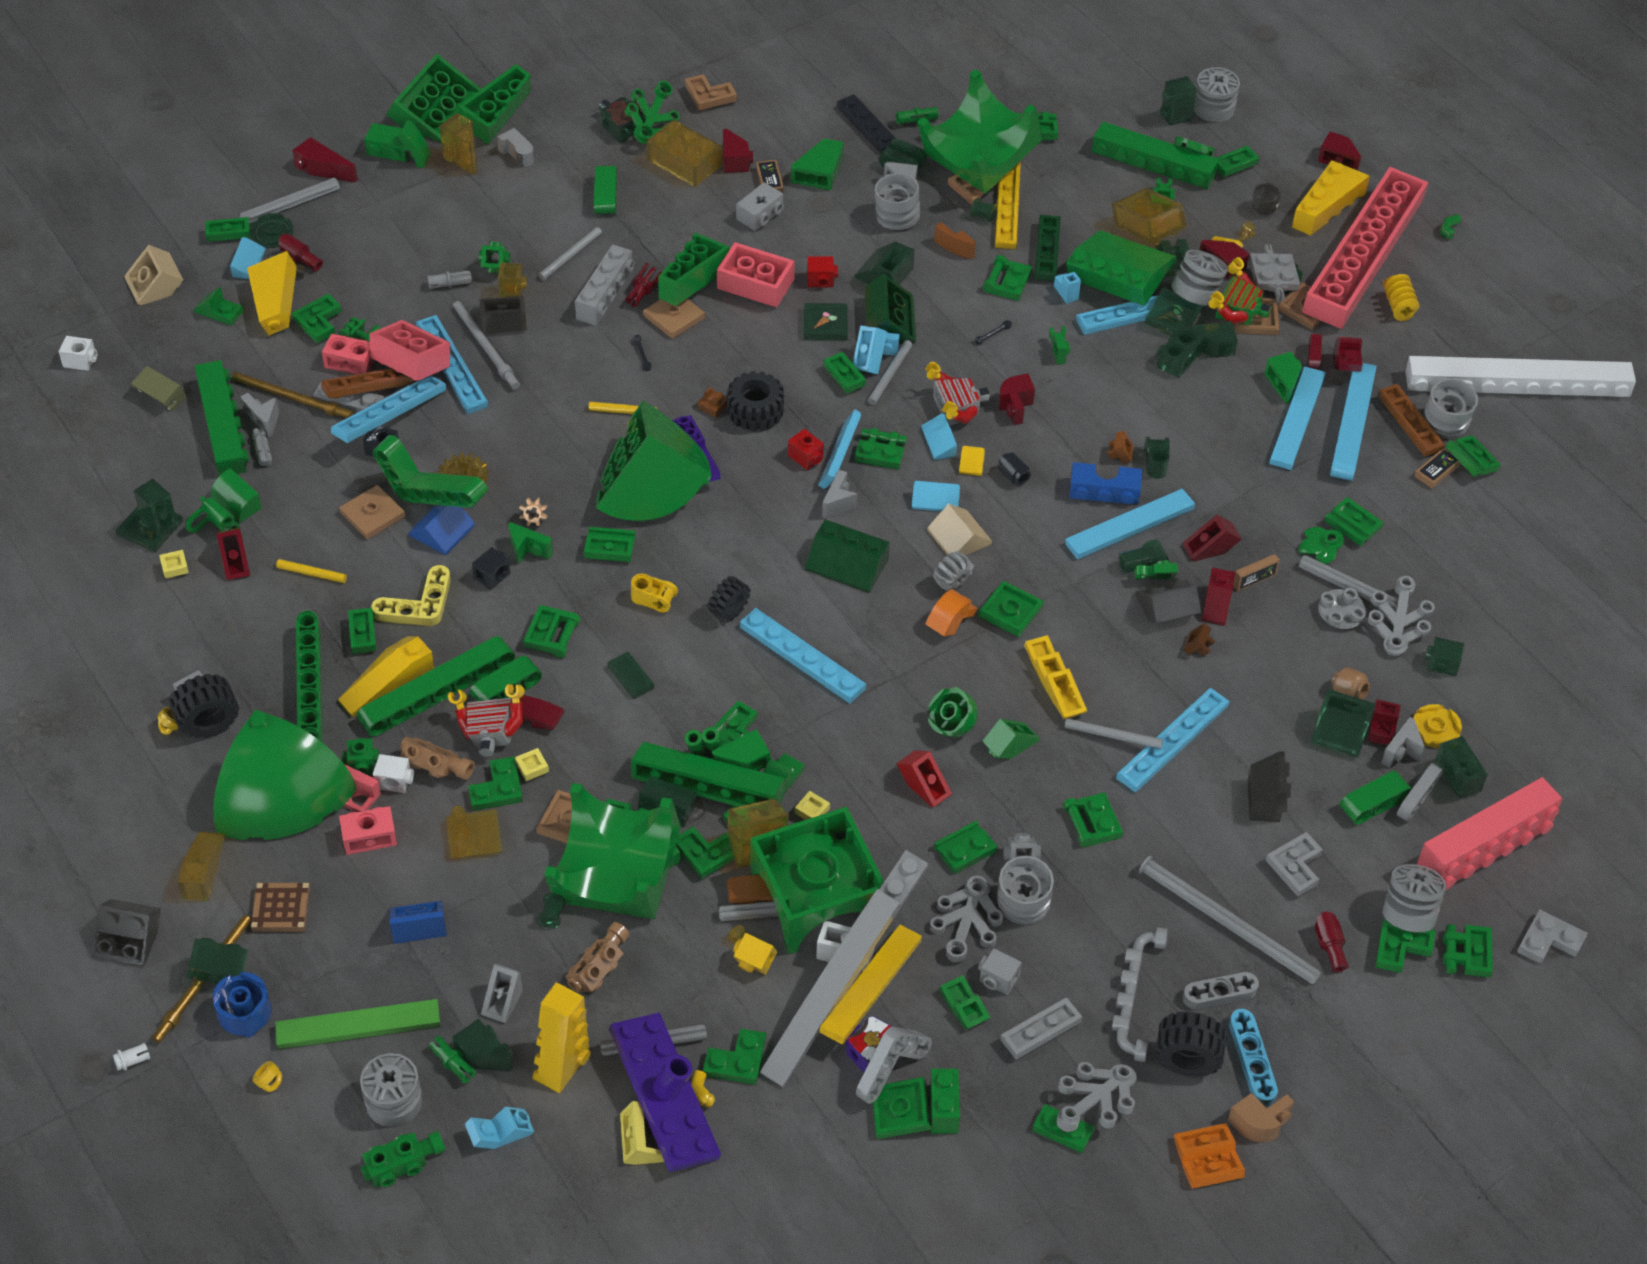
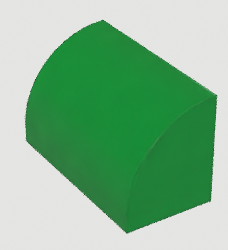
[211,468,262,523]

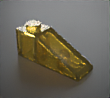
[177,832,226,901]

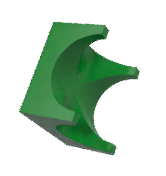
[917,69,1042,194]
[544,783,681,919]
[750,807,884,955]

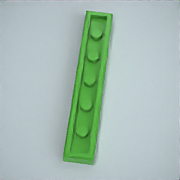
[275,999,441,1050]

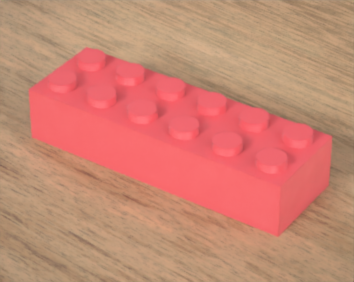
[1417,777,1563,890]

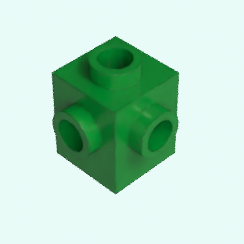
[478,241,511,273]
[342,738,379,777]

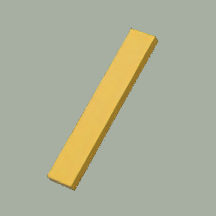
[995,161,1021,249]
[819,924,922,1045]

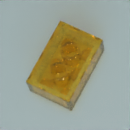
[647,119,722,187]
[1112,188,1187,244]

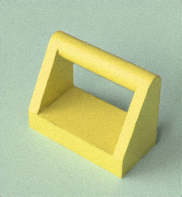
[620,1101,664,1165]

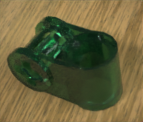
[1144,437,1170,479]

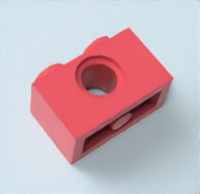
[339,806,397,855]

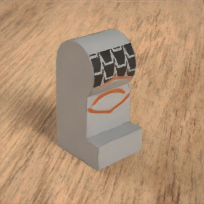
[497,128,534,167]

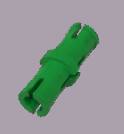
[896,107,939,125]
[429,1036,476,1084]

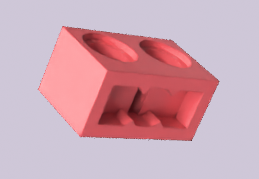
[322,334,375,375]

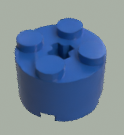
[213,972,272,1037]

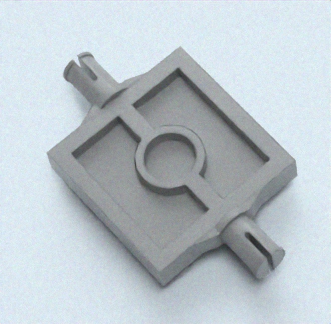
[1249,244,1300,302]

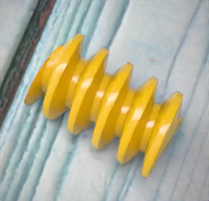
[1383,274,1420,321]

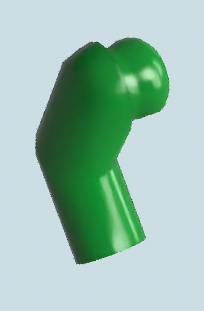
[1440,214,1461,240]

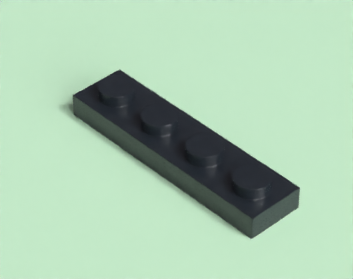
[837,94,899,155]

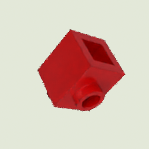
[807,256,838,287]
[788,428,824,470]

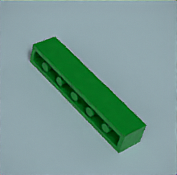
[1092,122,1219,190]
[194,360,249,476]
[631,741,784,815]

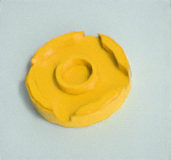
[1413,704,1462,748]

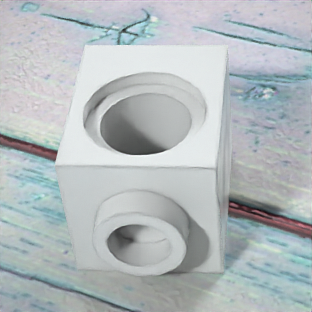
[59,336,97,371]
[373,754,414,793]

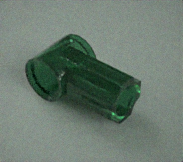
[1118,539,1169,573]

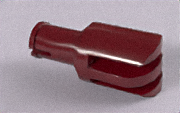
[279,234,323,272]
[625,262,662,307]
[1315,911,1349,972]

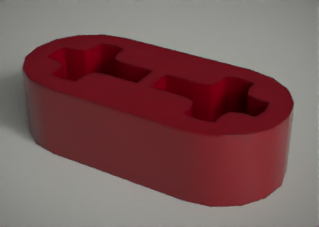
[1307,333,1322,370]

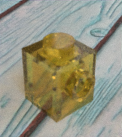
[498,263,527,298]

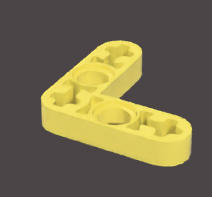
[371,565,451,626]

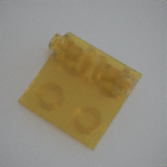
[446,806,502,860]

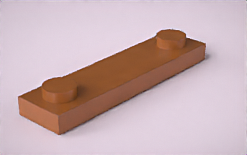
[321,369,415,399]
[1377,384,1445,457]

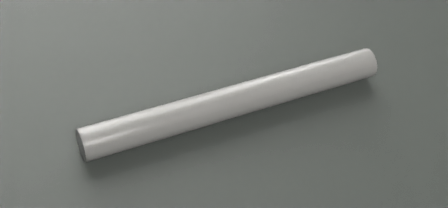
[538,227,602,281]
[868,340,912,405]
[1065,718,1163,749]

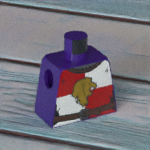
[846,1016,900,1072]

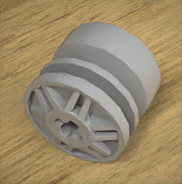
[1193,67,1240,122]
[874,173,921,230]
[1171,250,1228,305]
[1423,378,1478,439]
[997,856,1054,925]
[1382,864,1446,932]
[360,1053,423,1127]

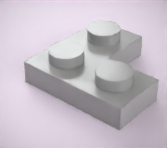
[1265,832,1323,897]
[1517,909,1588,964]

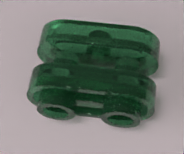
[878,139,927,172]
[1155,239,1189,277]

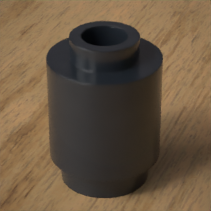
[998,452,1031,486]

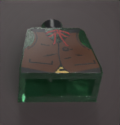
[599,97,645,144]

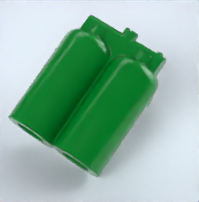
[185,496,240,533]
[685,727,723,756]

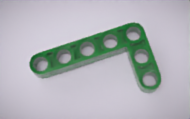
[373,435,488,508]

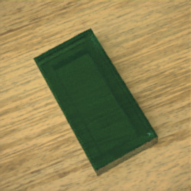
[607,652,654,699]

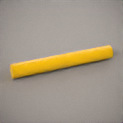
[589,402,657,414]
[276,559,347,583]

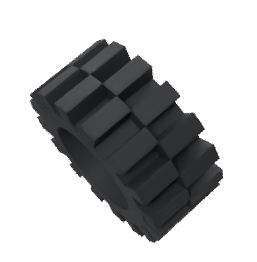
[708,576,751,623]

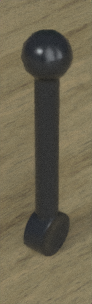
[975,320,1012,345]
[633,334,652,371]

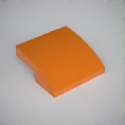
[1174,1123,1245,1189]

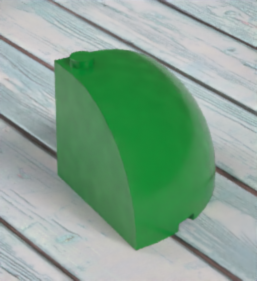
[596,400,711,521]
[213,709,357,840]

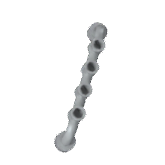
[1112,927,1168,1062]

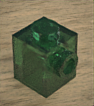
[1425,637,1464,676]

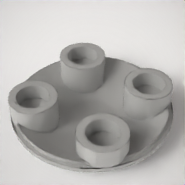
[1318,588,1366,629]

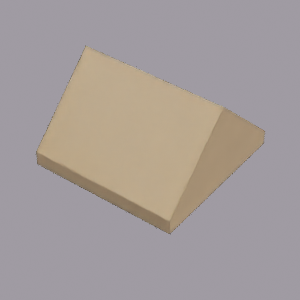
[927,503,992,556]

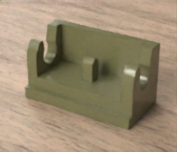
[131,366,187,411]

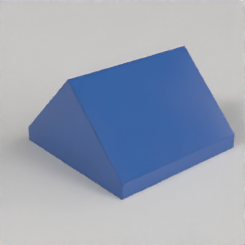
[408,505,475,555]
[390,900,447,944]

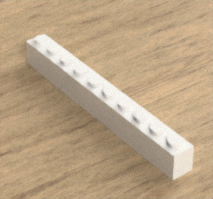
[1405,356,1636,397]

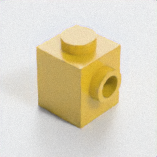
[733,933,777,975]

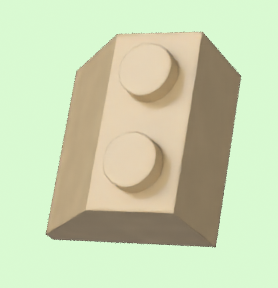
[124,245,183,305]

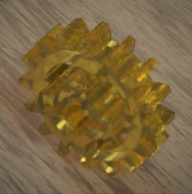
[438,452,489,484]

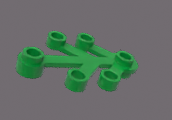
[624,81,680,144]

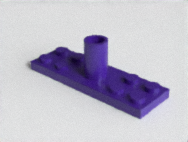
[609,1012,721,1173]

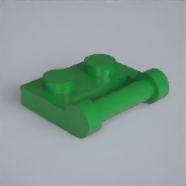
[982,255,1032,301]
[523,605,581,658]
[1062,792,1123,847]

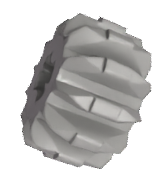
[933,551,974,592]

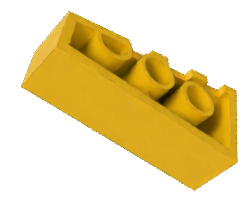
[1292,160,1370,235]
[533,982,591,1094]

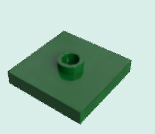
[978,581,1044,637]
[873,1077,932,1139]

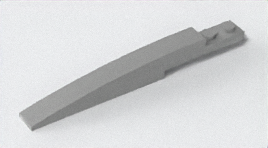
[760,850,928,1088]

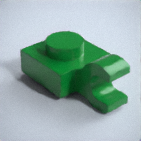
[1049,326,1070,365]

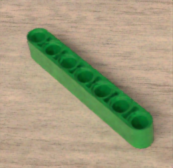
[296,610,323,743]
[356,636,515,737]

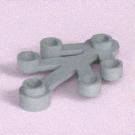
[1368,576,1435,657]
[930,876,1003,963]
[1057,1062,1136,1132]

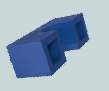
[1069,462,1142,505]

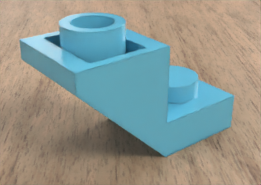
[465,1107,534,1149]

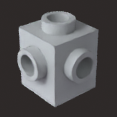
[1003,833,1041,861]

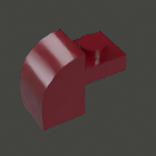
[1333,337,1363,372]
[998,373,1035,425]

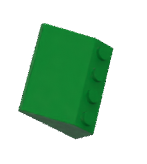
[386,53,481,143]
[1066,230,1176,306]

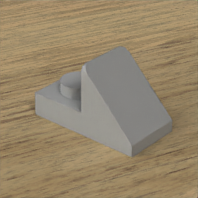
[240,393,279,438]
[822,470,857,519]
[1381,717,1424,768]

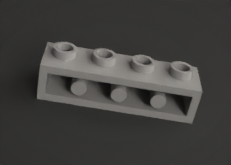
[575,244,635,326]

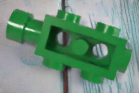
[360,1130,446,1188]

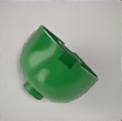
[928,687,978,738]

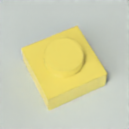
[159,550,189,579]
[515,748,549,781]
[795,791,830,820]

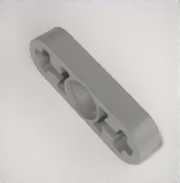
[1397,763,1444,822]
[1183,972,1259,1010]

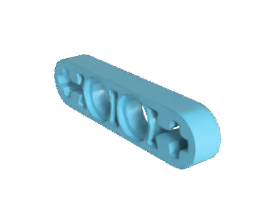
[1229,1009,1278,1107]

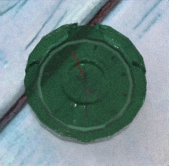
[250,213,294,248]

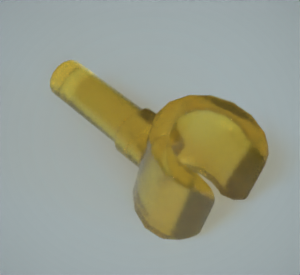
[1237,221,1255,243]
[727,925,747,944]

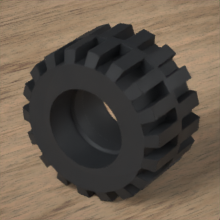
[727,371,784,431]
[169,674,239,738]
[1155,1011,1227,1077]

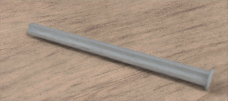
[1139,856,1321,984]

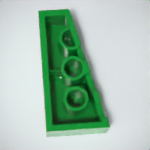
[458,64,531,145]
[659,232,730,306]

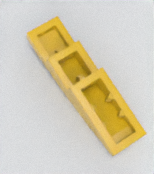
[1024,635,1087,719]

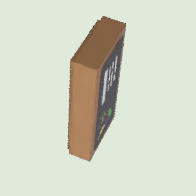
[756,160,784,193]
[1414,448,1461,489]
[1233,554,1280,592]

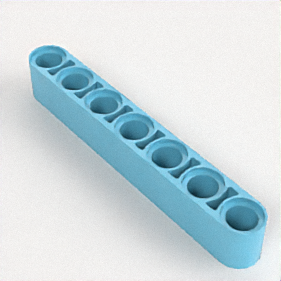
[1330,363,1377,481]

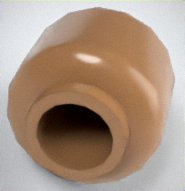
[1332,667,1370,703]

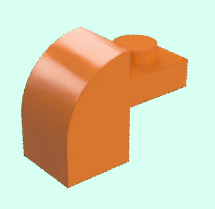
[925,589,978,636]

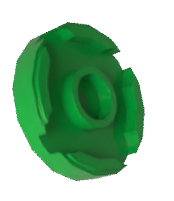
[1174,136,1215,156]

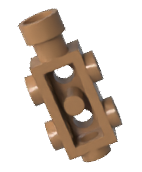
[400,737,475,780]
[565,922,630,992]

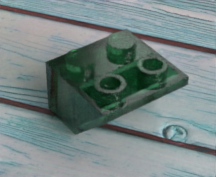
[855,242,915,285]
[1310,689,1376,758]

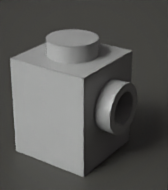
[978,948,1022,996]

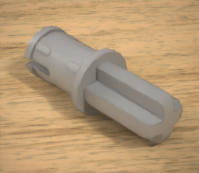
[428,271,472,289]

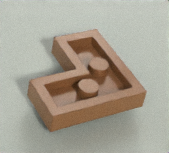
[685,74,737,110]

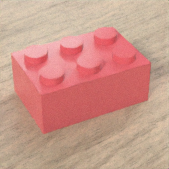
[717,242,795,308]
[370,320,450,381]

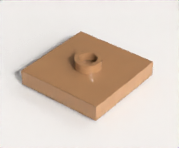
[643,298,705,339]
[339,485,405,540]

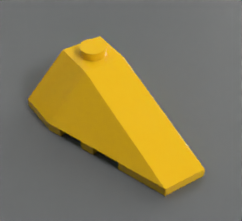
[338,636,434,717]

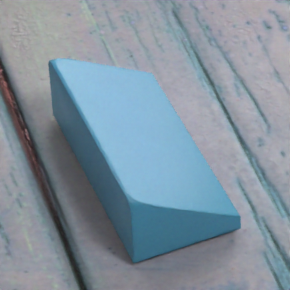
[230,237,266,280]
[853,326,887,374]
[921,414,957,460]
[912,481,960,512]

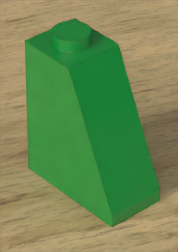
[791,138,844,190]

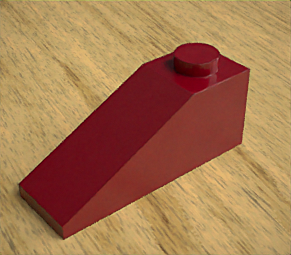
[292,137,357,183]

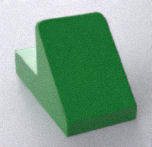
[194,287,244,326]
[508,522,553,563]
[763,753,805,794]

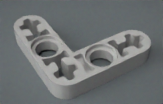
[856,1026,932,1104]

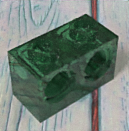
[1156,326,1205,378]

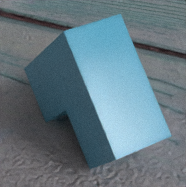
[1054,272,1081,304]

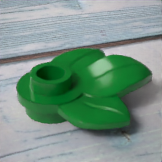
[1298,527,1344,565]

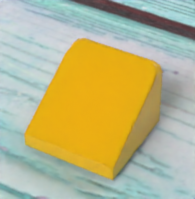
[959,446,985,476]

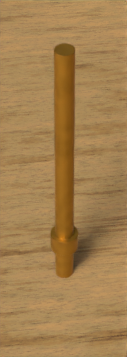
[232,372,354,418]
[151,915,252,1044]

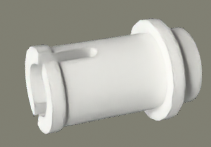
[113,1043,150,1071]

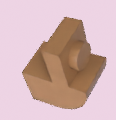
[1228,1093,1294,1142]

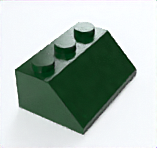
[865,273,916,344]
[805,519,890,593]

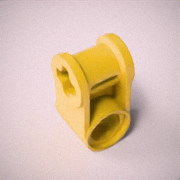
[631,573,678,613]

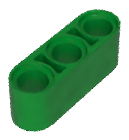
[594,166,617,214]
[469,656,542,701]
[1339,770,1412,825]

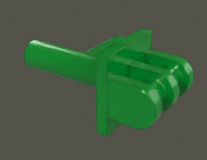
[338,317,381,342]

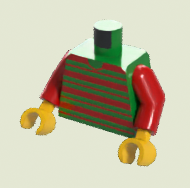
[1209,257,1272,325]

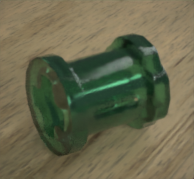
[970,198,997,222]
[537,893,566,928]

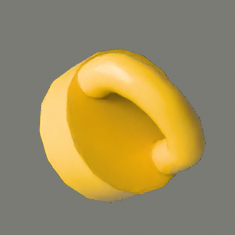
[157,707,179,735]
[252,1061,282,1092]

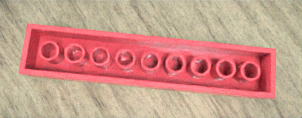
[1302,167,1429,329]

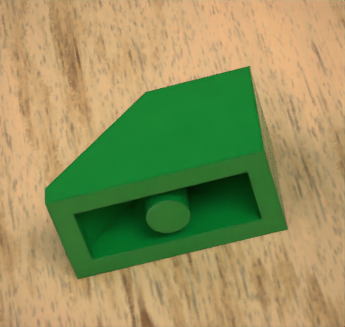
[1264,351,1302,404]
[983,718,1040,759]

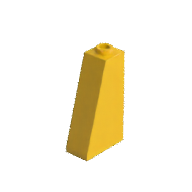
[247,251,297,336]

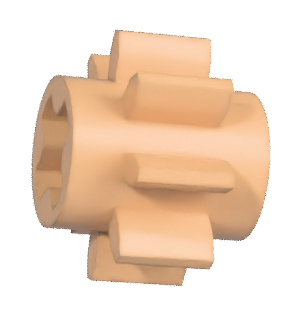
[519,497,547,526]

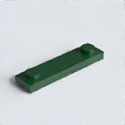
[1034,215,1061,281]

